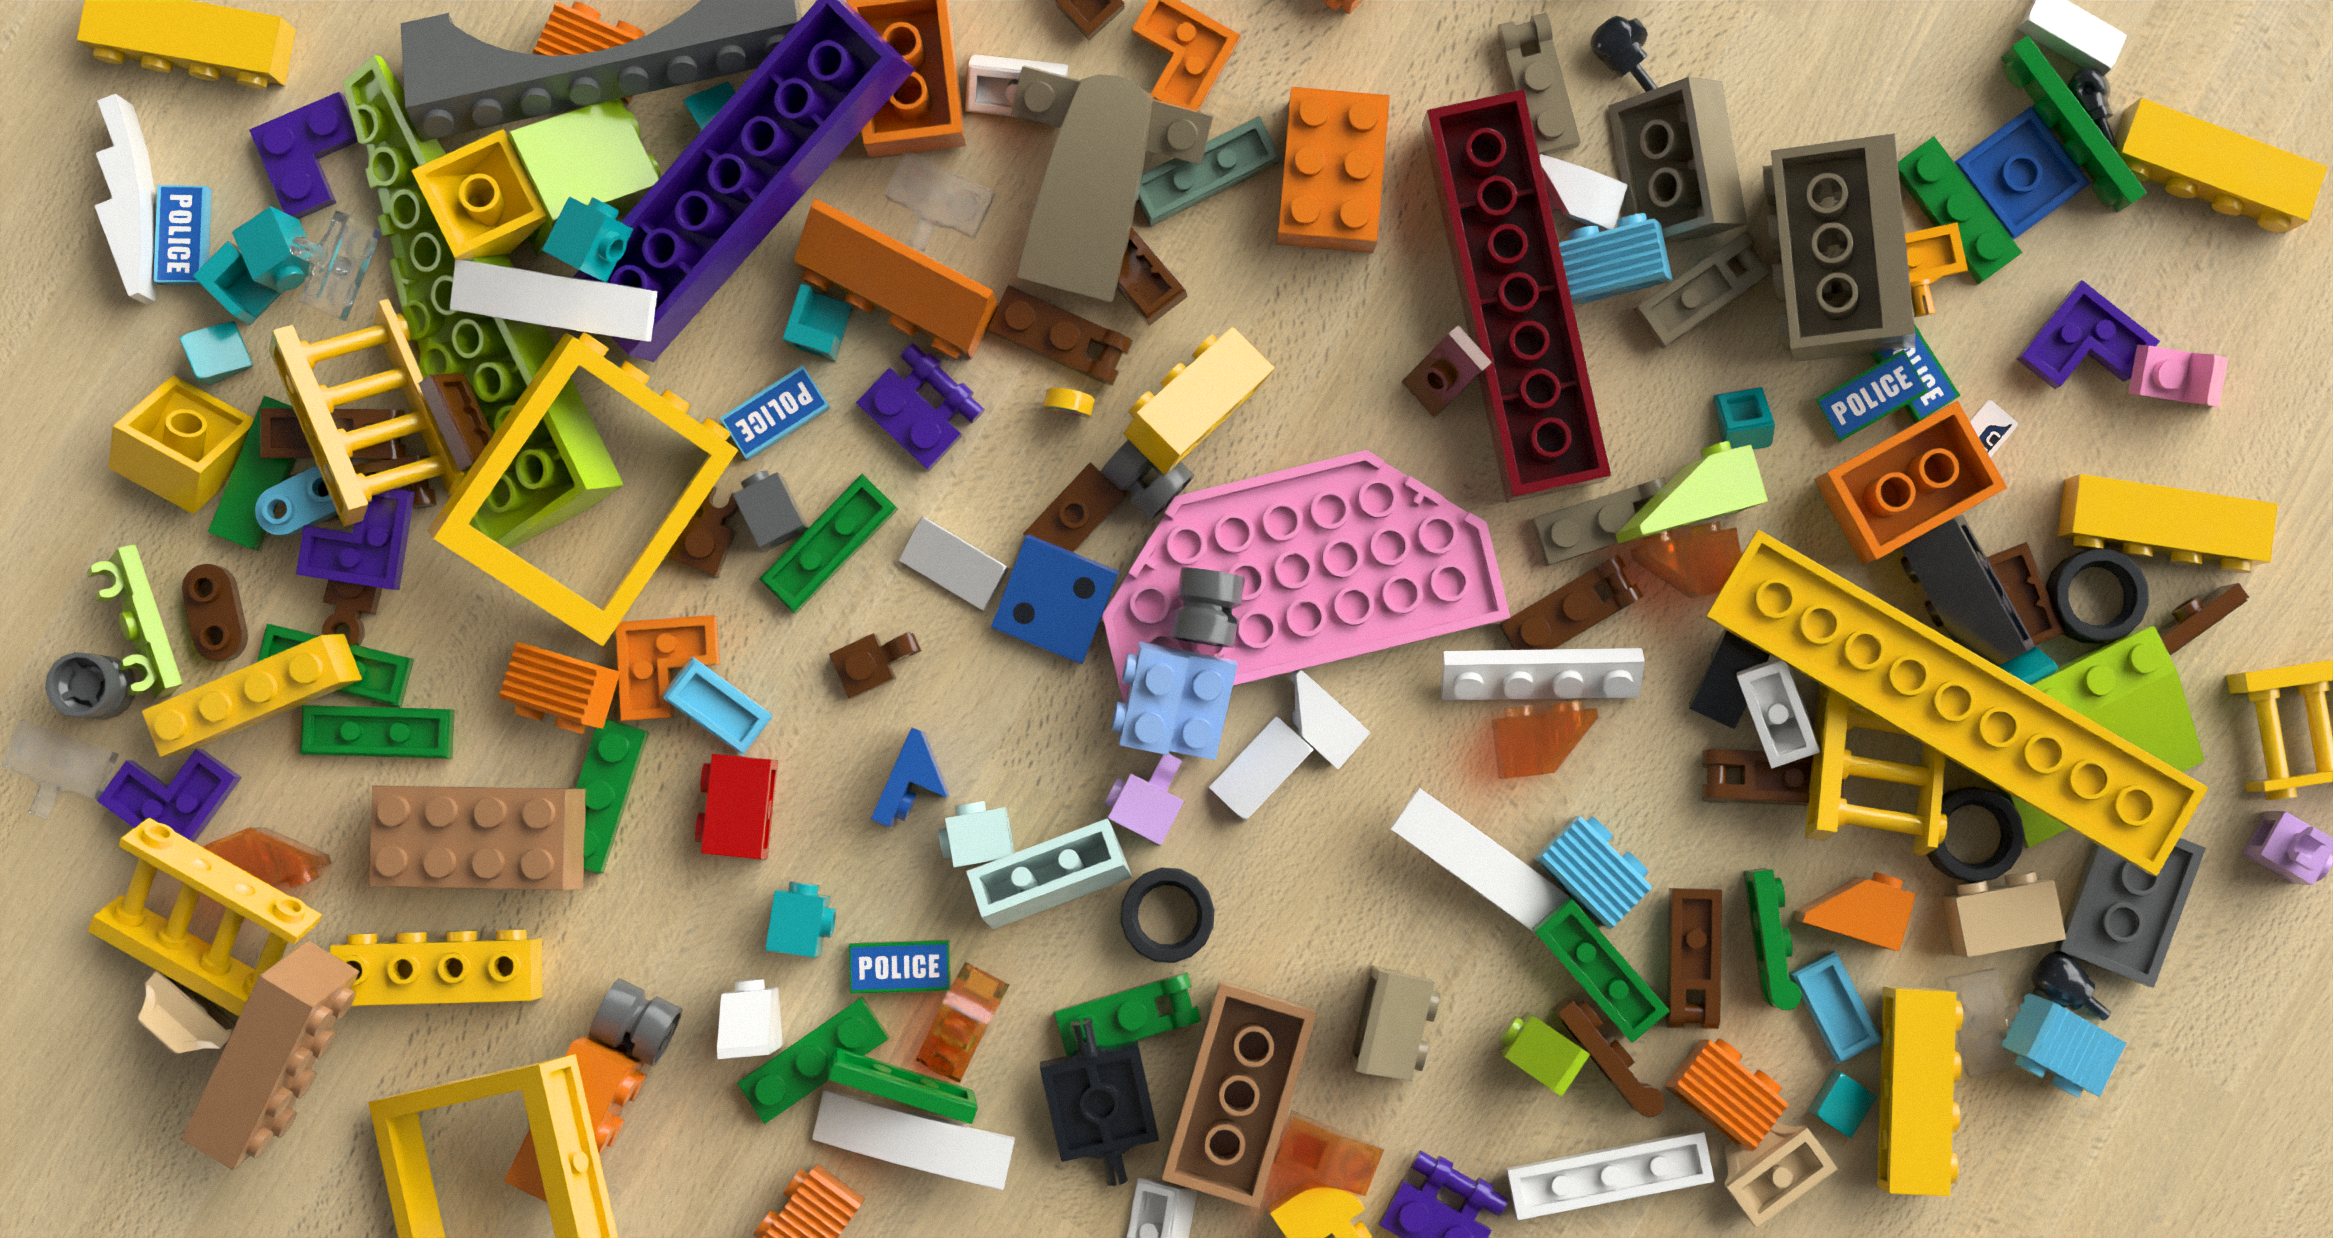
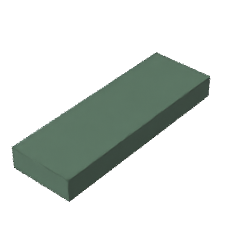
[1137,116,1282,227]

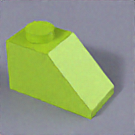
[1499,1012,1590,1097]

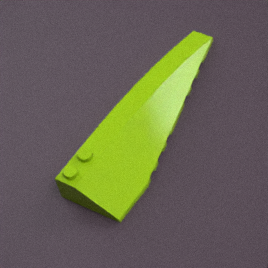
[342,55,624,550]

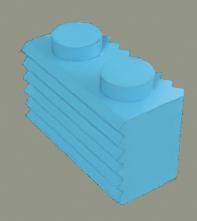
[1559,213,1673,305]
[1534,816,1652,930]
[2002,993,2127,1098]

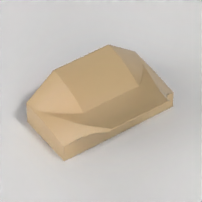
[138,971,236,1054]
[1723,1122,1838,1228]

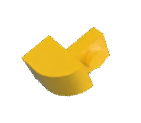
[1268,1181,1373,1238]

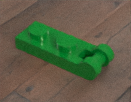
[1743,868,1802,1010]
[1054,972,1202,1056]

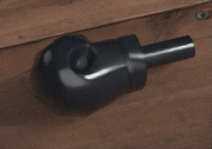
[1590,16,1658,92]
[2067,68,2118,148]
[2031,951,2111,1021]

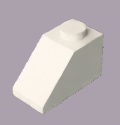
[717,979,783,1059]

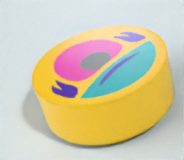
[1043,387,1095,418]

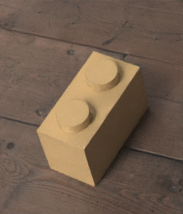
[1942,871,2066,958]

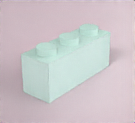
[966,818,1132,929]

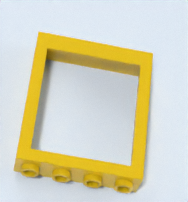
[427,332,738,647]
[368,1054,618,1238]

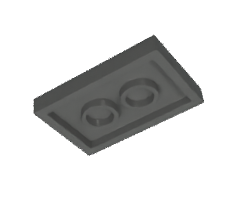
[2054,838,2206,988]

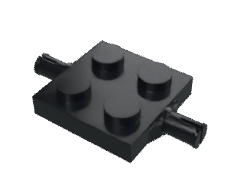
[1040,1018,1159,1186]

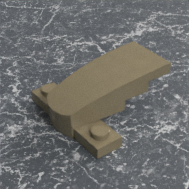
[1011,65,1214,302]

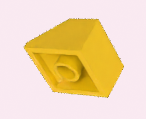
[108,375,254,514]

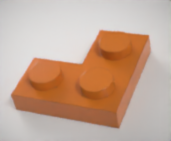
[1132,0,1241,111]
[615,615,720,721]

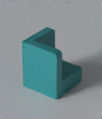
[193,241,282,325]
[782,284,852,361]

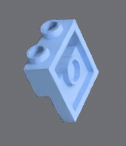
[1111,641,1238,760]

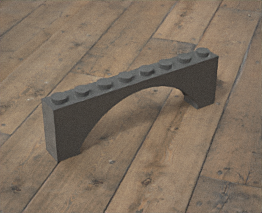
[401,0,802,142]

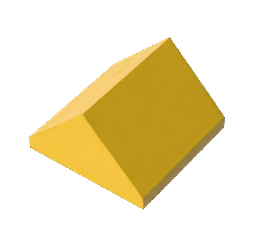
[411,129,547,260]

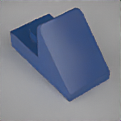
[871,727,950,827]

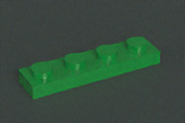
[2000,35,2147,213]

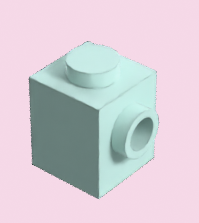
[939,801,1015,867]

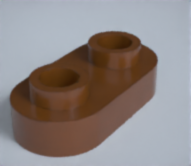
[182,564,248,662]

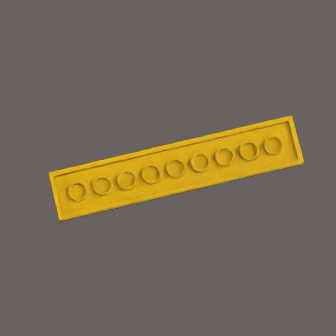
[1705,529,2209,876]

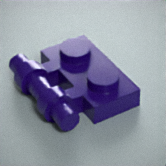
[856,343,985,471]
[1379,1150,1508,1238]

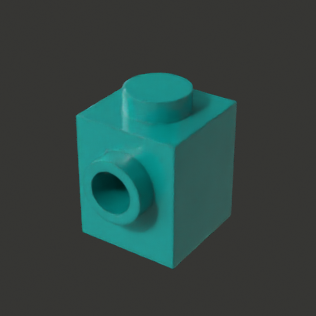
[542,196,633,282]
[232,206,321,293]
[765,881,836,958]

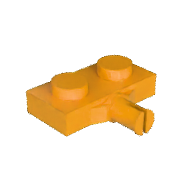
[1905,223,1968,318]

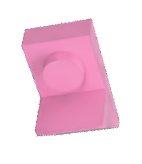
[2128,345,2228,408]

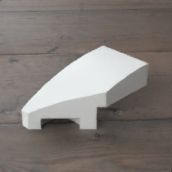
[1539,154,1628,232]
[1291,669,1371,769]

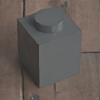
[733,470,809,552]

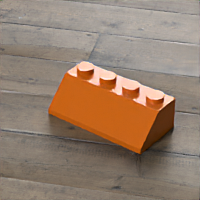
[793,198,998,360]

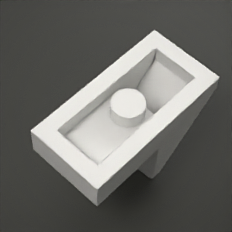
[1737,659,1820,769]

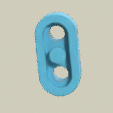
[255,465,338,537]

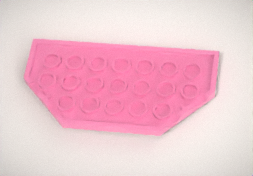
[1102,450,1511,703]

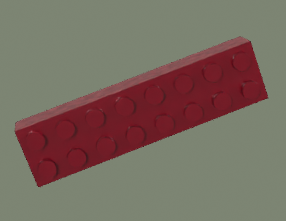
[1422,89,1611,503]

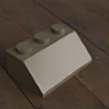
[1608,77,1748,244]

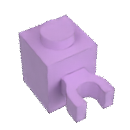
[1104,754,1184,845]
[2242,811,2333,885]

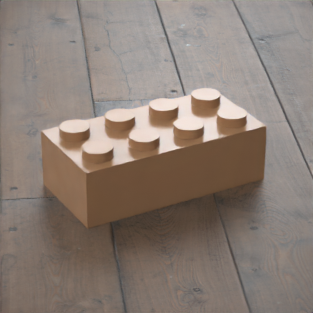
[369,785,586,890]
[181,941,360,1170]
[1162,980,1317,1209]

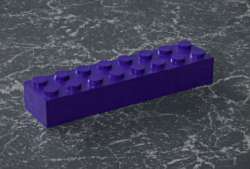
[573,0,915,362]

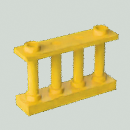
[269,299,466,527]
[2226,659,2333,800]
[1804,684,1947,856]
[88,818,323,1017]

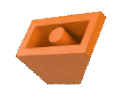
[1792,872,1916,952]

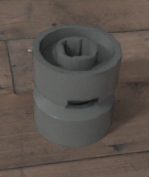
[1101,440,1194,521]
[1170,567,1245,648]
[45,652,136,719]
[589,978,683,1067]

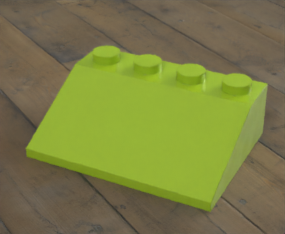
[1994,625,2205,848]

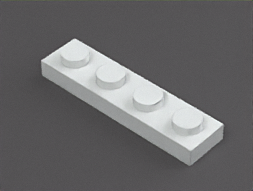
[1440,648,1645,700]
[1505,1130,1715,1220]

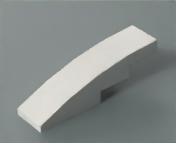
[94,94,157,305]
[450,260,658,342]
[1390,788,1578,935]
[812,1089,1015,1190]

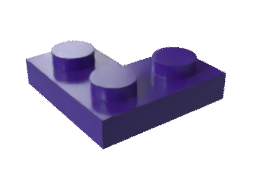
[249,92,358,219]
[2016,280,2160,389]
[296,489,415,590]
[97,749,242,843]

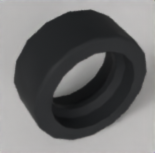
[2045,549,2149,643]
[1926,787,2025,882]
[1120,867,1215,963]

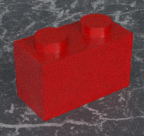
[695,754,778,859]

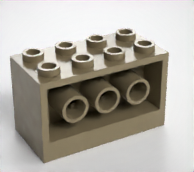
[1763,133,1915,362]

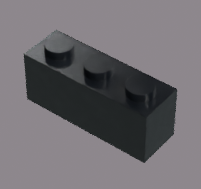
[1901,515,2035,666]

